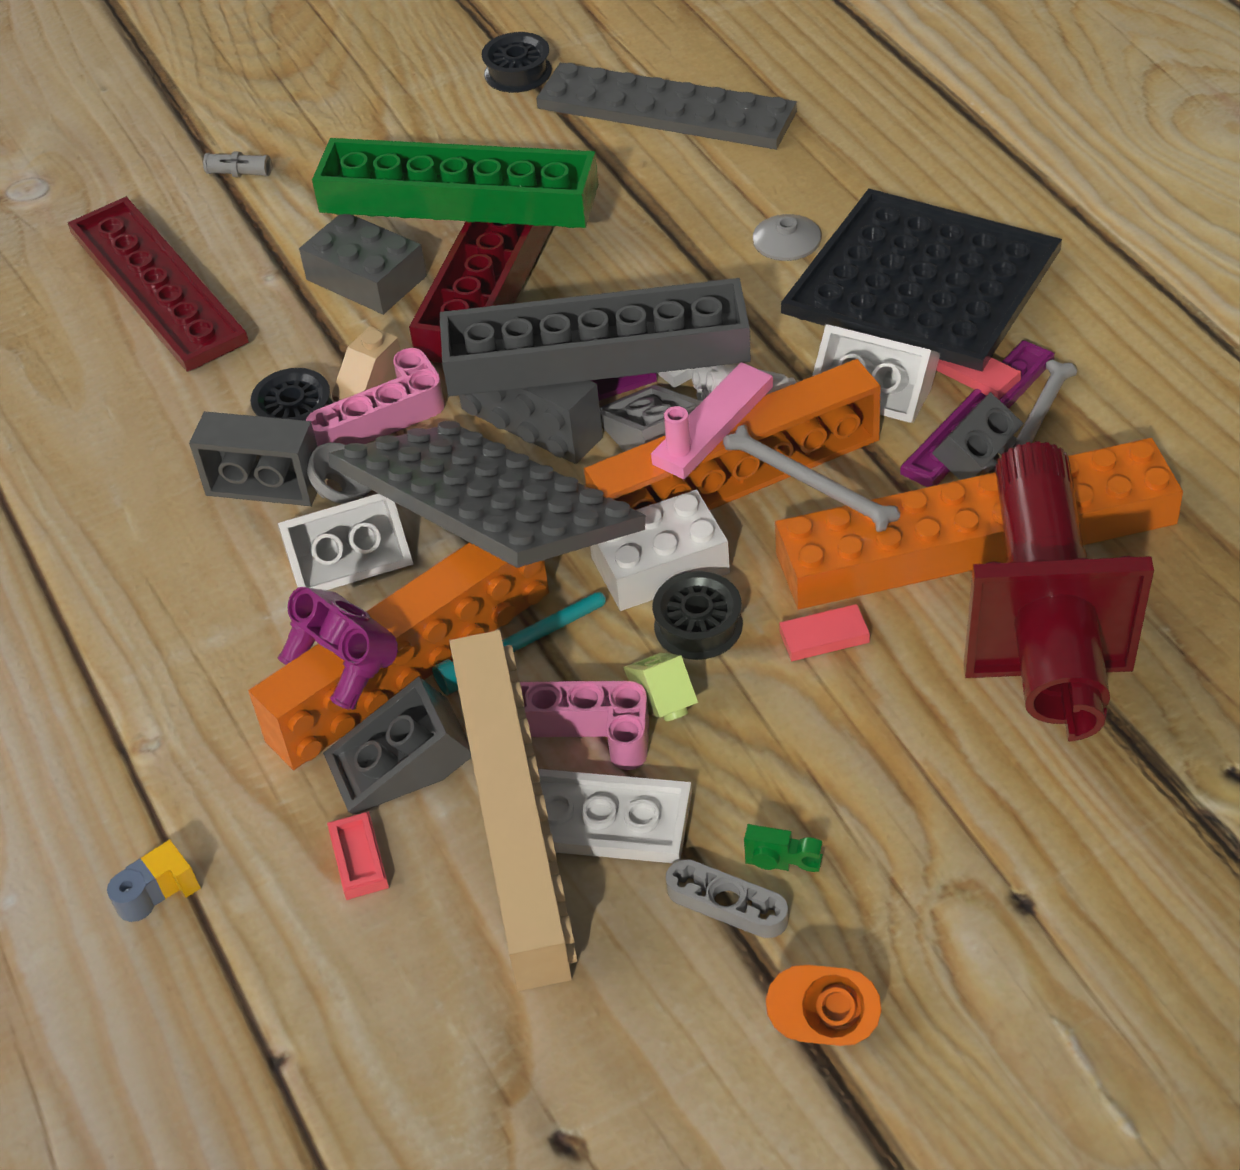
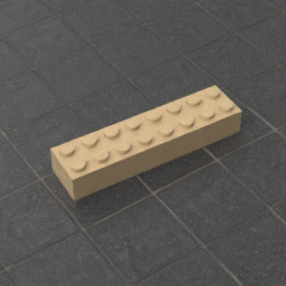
[449,630,577,992]

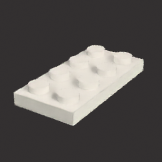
[538,769,692,863]

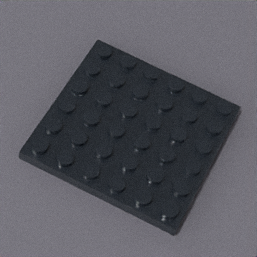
[781,188,1062,371]

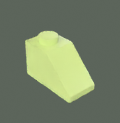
[623,653,698,721]

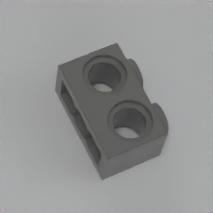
[932,392,1024,480]

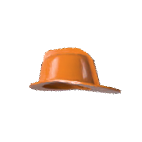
[766,965,882,1046]

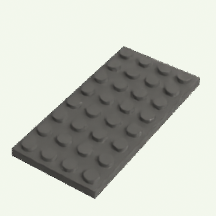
[329,421,646,568]

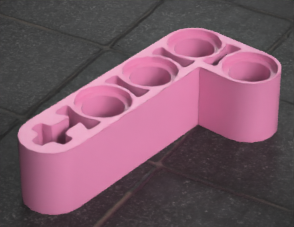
[306,348,445,447]
[520,681,649,770]

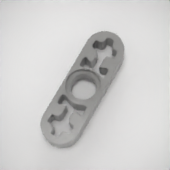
[666,860,788,938]

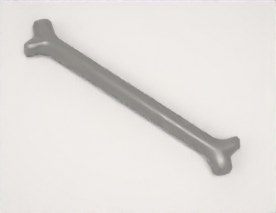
[990,360,1077,473]
[723,425,900,532]

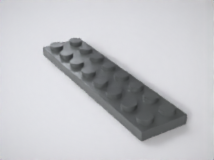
[536,62,797,150]

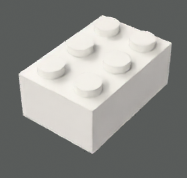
[590,489,730,611]

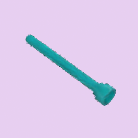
[432,592,606,696]

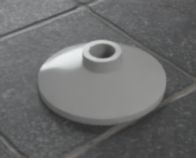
[753,214,821,261]

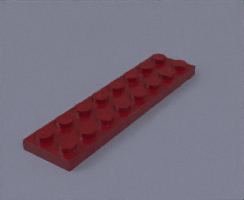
[67,196,249,372]

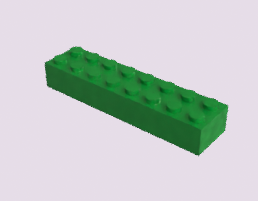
[312,138,599,228]

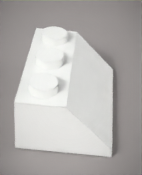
[812,324,940,423]
[277,493,413,590]

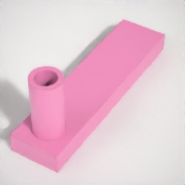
[651,362,773,479]

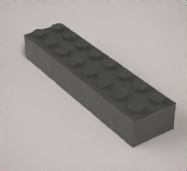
[440,278,751,397]

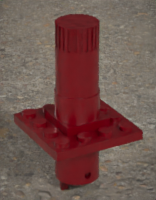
[964,441,1154,742]

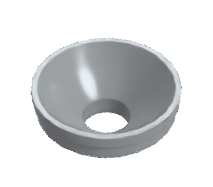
[307,442,371,504]

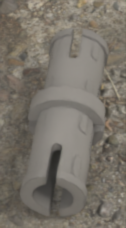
[203,151,271,178]

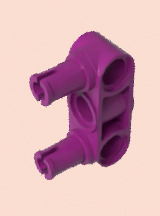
[278,587,398,710]

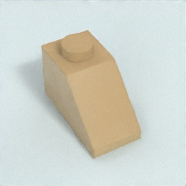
[332,326,400,402]

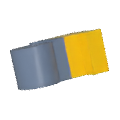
[107,839,201,922]

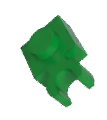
[744,824,823,872]

